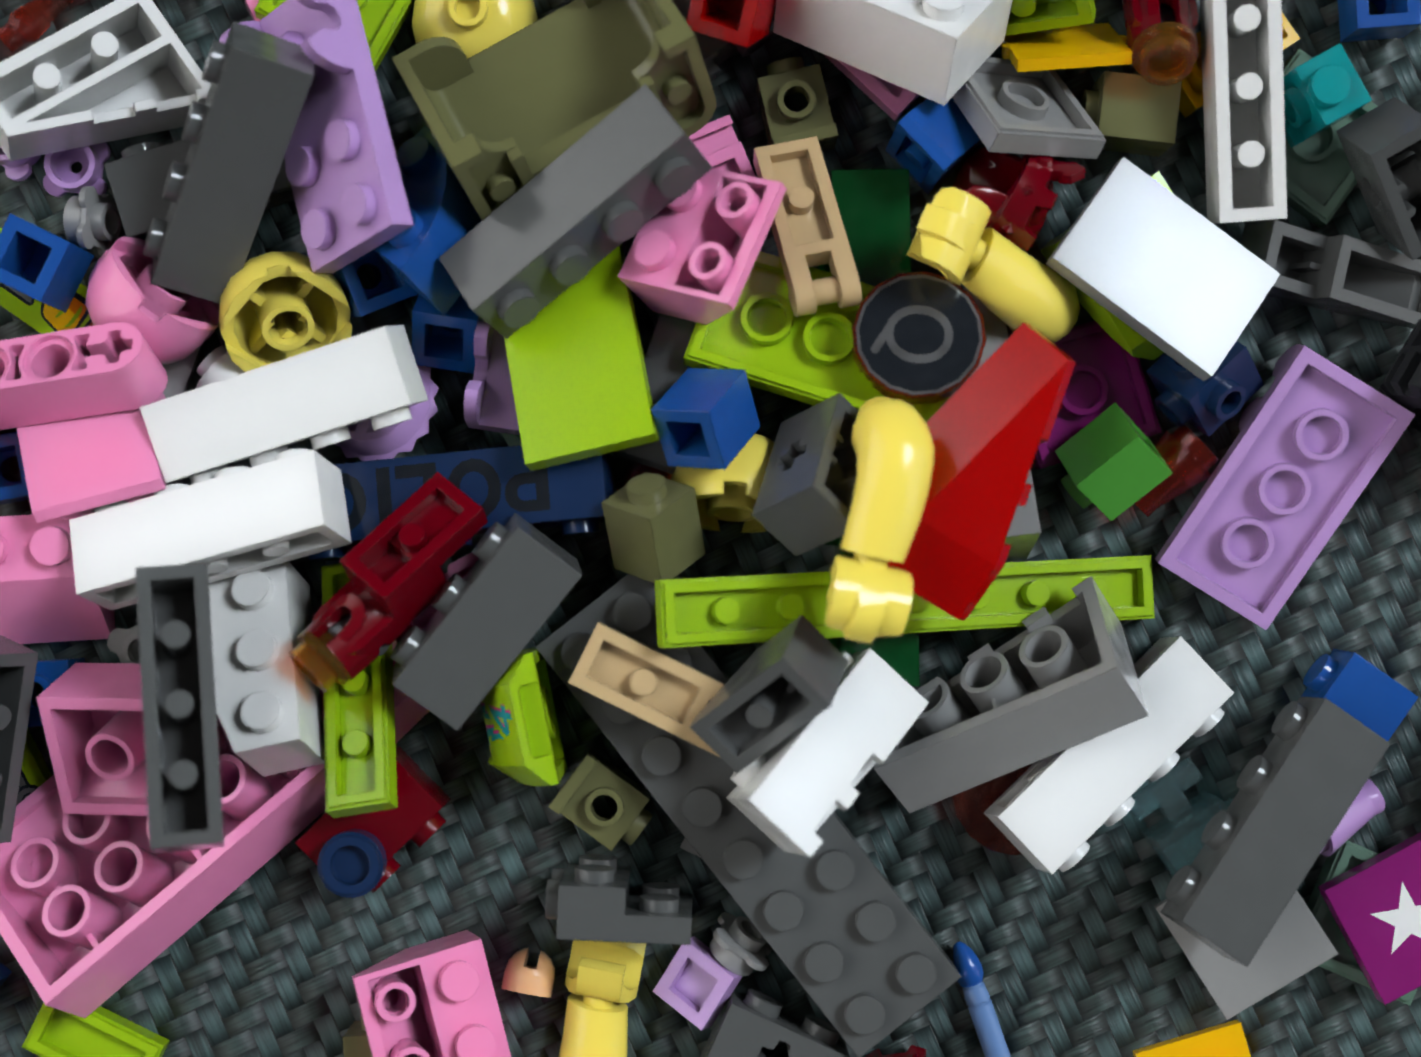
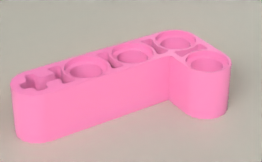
[0,322,168,430]

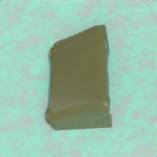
[392,0,716,221]

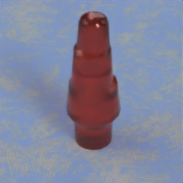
[0,0,74,53]

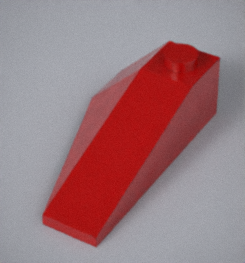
[842,323,1076,620]

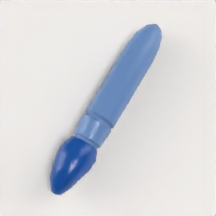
[953,941,1011,1057]

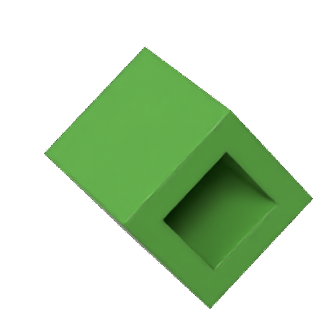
[1055,402,1173,521]

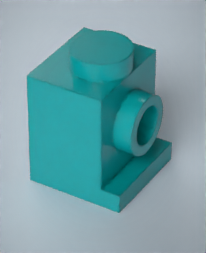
[1284,43,1372,148]

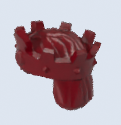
[952,146,1086,251]

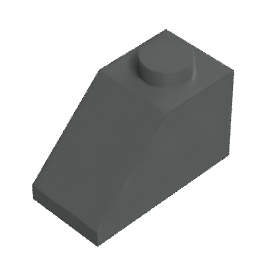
[690,615,849,773]

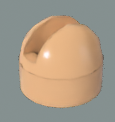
[501,948,555,998]

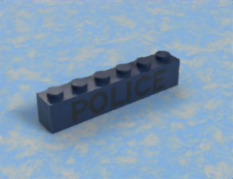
[307,445,614,561]

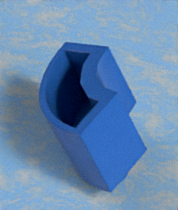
[374,125,482,315]

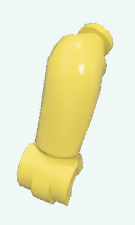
[906,187,1080,343]
[825,397,935,644]
[558,940,647,1057]

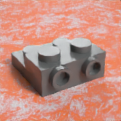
[545,854,692,945]

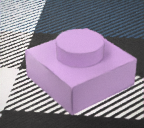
[652,936,743,1031]

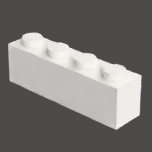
[1200,0,1287,224]
[139,325,428,485]
[69,448,352,611]
[984,636,1234,874]

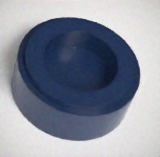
[318,829,387,898]

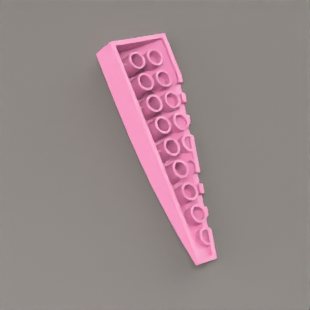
[0,552,479,1018]

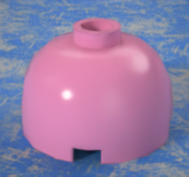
[85,236,219,365]

